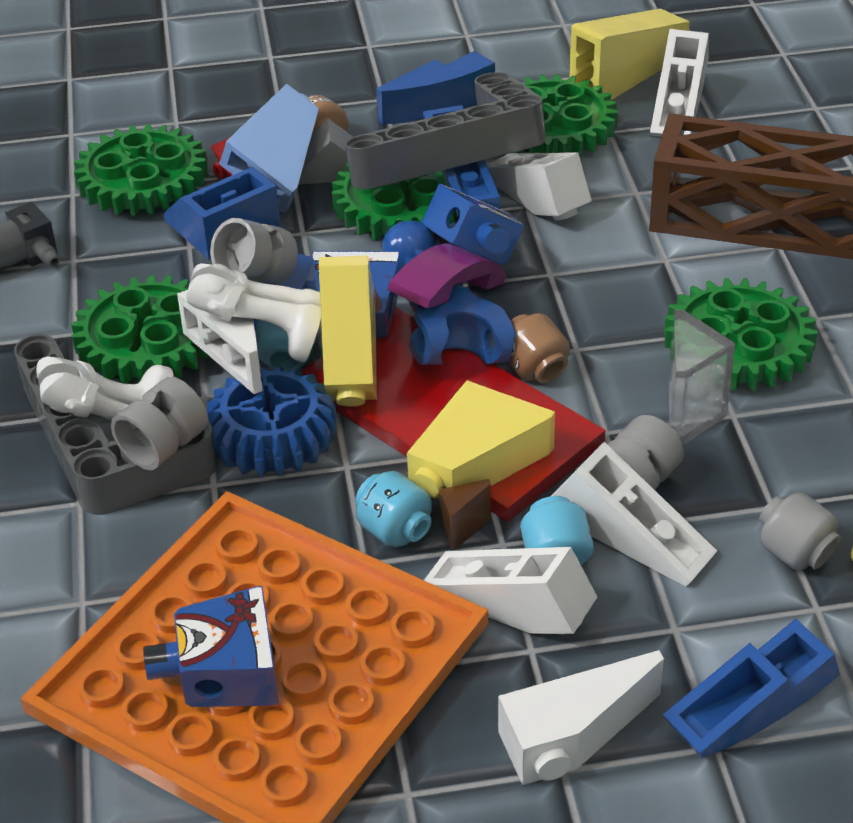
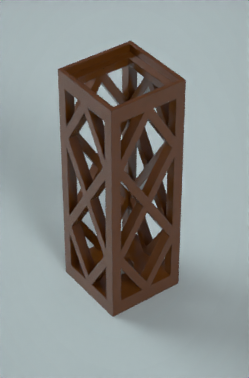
[649,114,853,259]

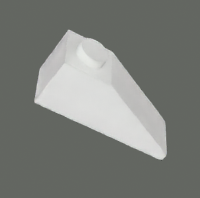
[650,29,709,137]
[486,153,592,220]
[177,290,263,394]
[551,442,717,587]
[424,547,597,634]
[498,650,664,785]

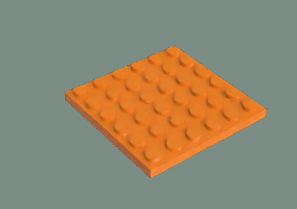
[20,491,489,823]

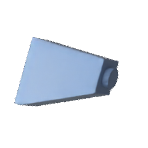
[219,84,319,214]

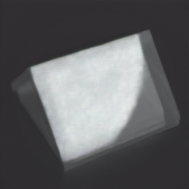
[668,310,735,446]

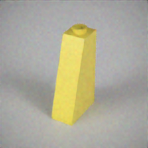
[570,9,690,100]

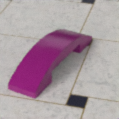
[387,243,506,309]

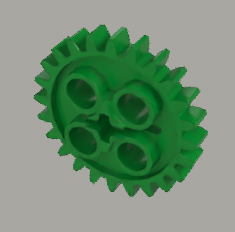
[514,74,618,158]
[74,124,208,216]
[332,163,458,240]
[71,275,211,384]
[664,278,818,391]

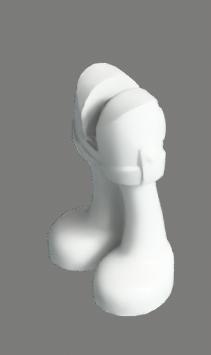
[186,263,321,363]
[36,357,173,421]

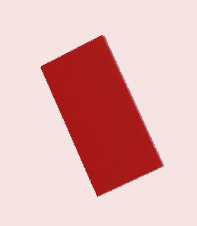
[301,307,606,522]

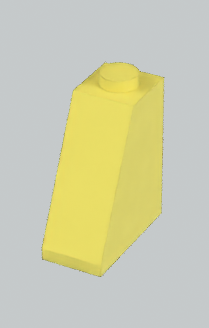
[319,255,377,407]
[407,381,555,501]

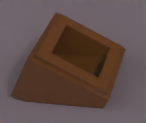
[439,479,491,550]

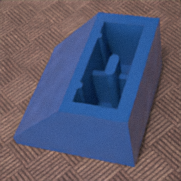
[164,167,281,260]

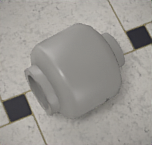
[759,492,841,570]

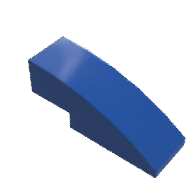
[376,51,495,125]
[663,618,840,758]

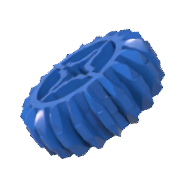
[207,365,336,478]

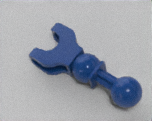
[382,221,515,365]

